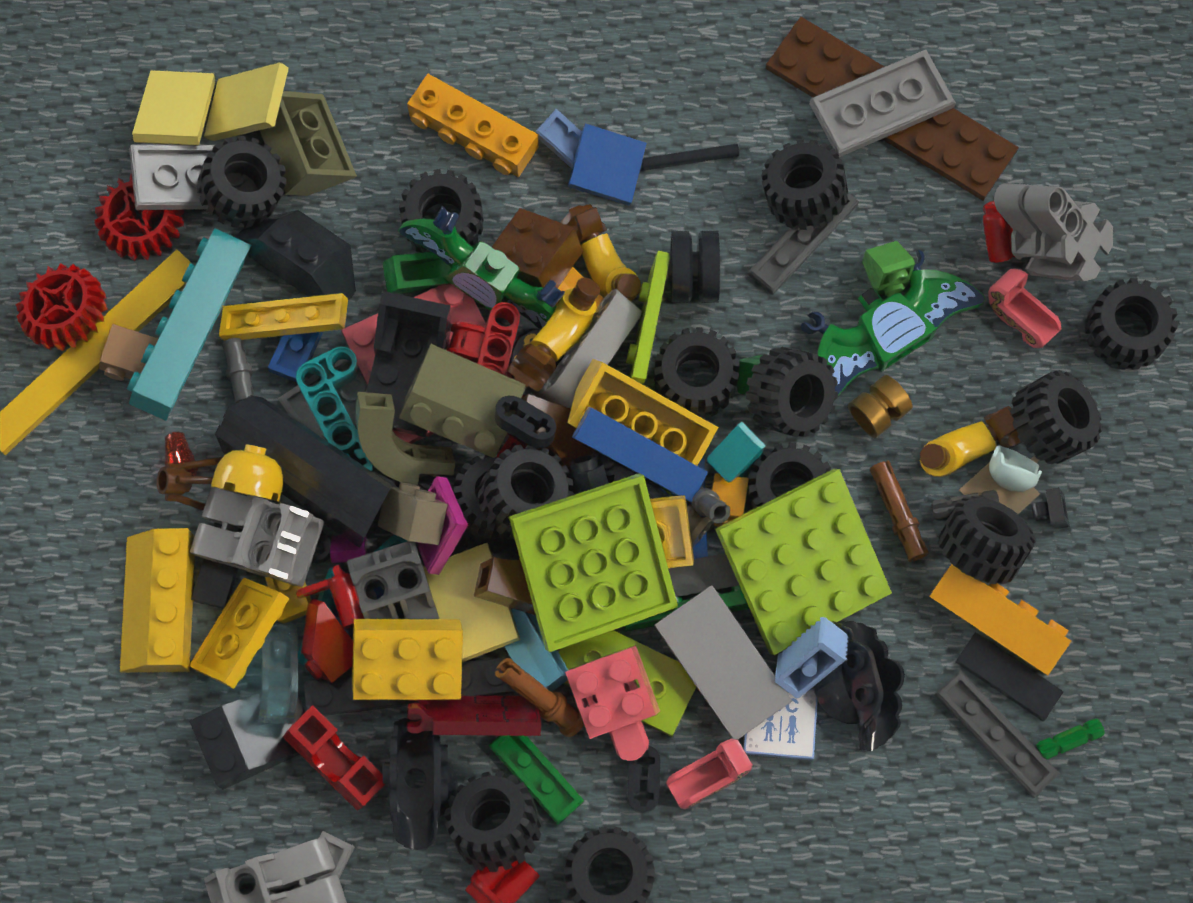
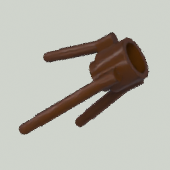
[157,457,222,511]

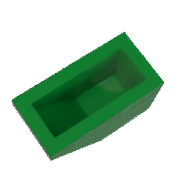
[383,252,453,294]

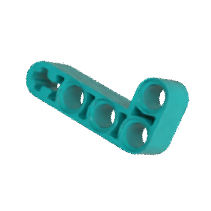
[296,346,374,471]

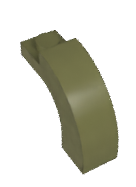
[355,392,455,485]

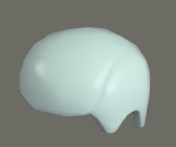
[989,446,1042,492]

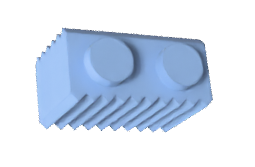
[775,617,849,698]

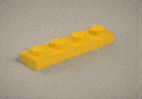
[219,293,348,341]

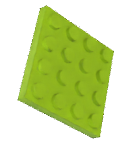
[715,468,892,655]
[509,473,678,653]

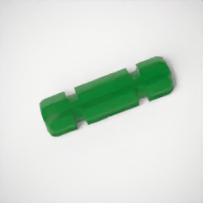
[1036,718,1105,760]

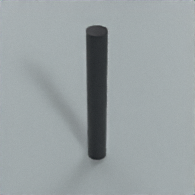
[642,144,739,171]

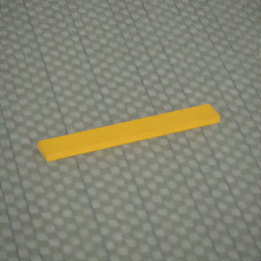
[0,249,191,455]

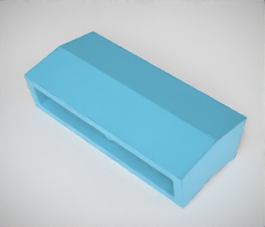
[504,609,568,692]

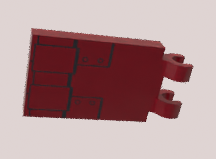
[407,696,541,736]

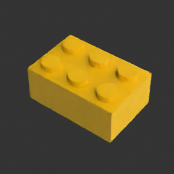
[352,619,463,700]

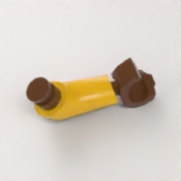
[560,204,641,301]
[507,278,600,392]
[920,406,1022,477]

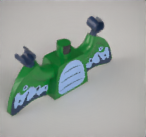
[398,207,565,328]
[801,250,986,400]

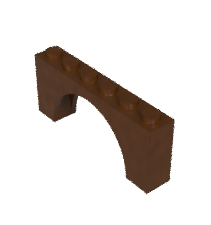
[474,394,594,615]

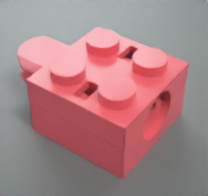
[565,645,660,761]

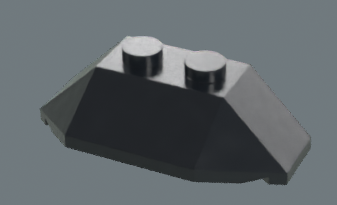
[235,210,356,301]

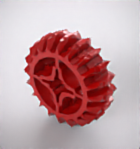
[94,174,184,261]
[15,263,108,351]

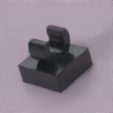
[1031,487,1070,529]

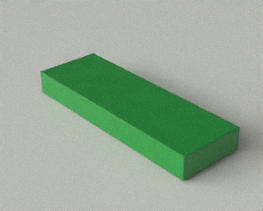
[488,736,584,825]

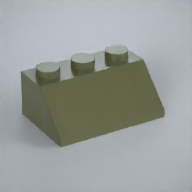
[260,91,357,196]
[399,344,526,458]

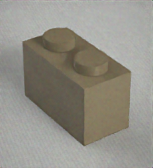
[378,482,448,545]

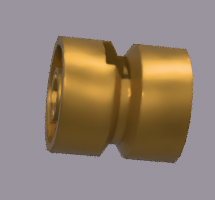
[848,375,913,438]

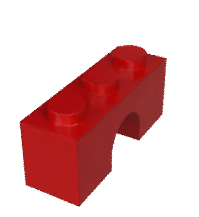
[282,705,385,811]

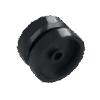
[668,230,720,303]

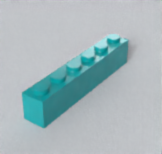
[127,228,251,421]

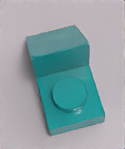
[707,422,766,482]

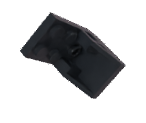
[366,291,452,437]

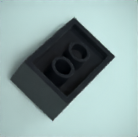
[189,682,305,790]

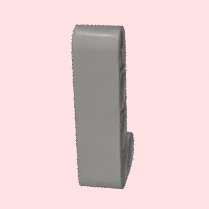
[529,289,642,409]

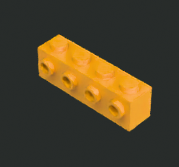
[407,73,539,177]
[929,564,1071,676]

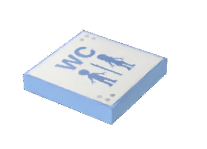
[743,689,818,760]

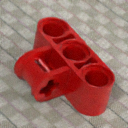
[446,302,520,376]

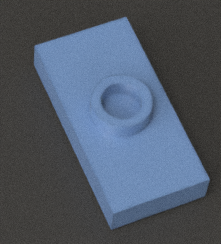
[535,109,582,168]

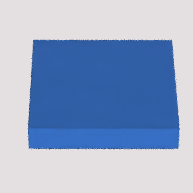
[568,123,647,205]

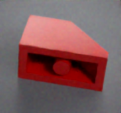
[301,599,353,683]

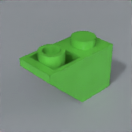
[862,241,915,297]

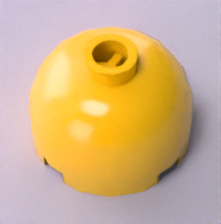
[211,444,283,501]

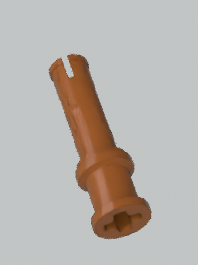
[495,658,584,737]

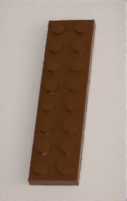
[765,16,1019,201]

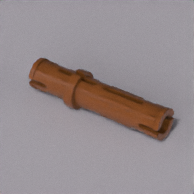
[869,461,929,562]

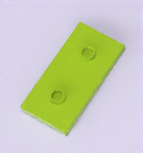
[626,251,670,385]
[558,630,696,737]

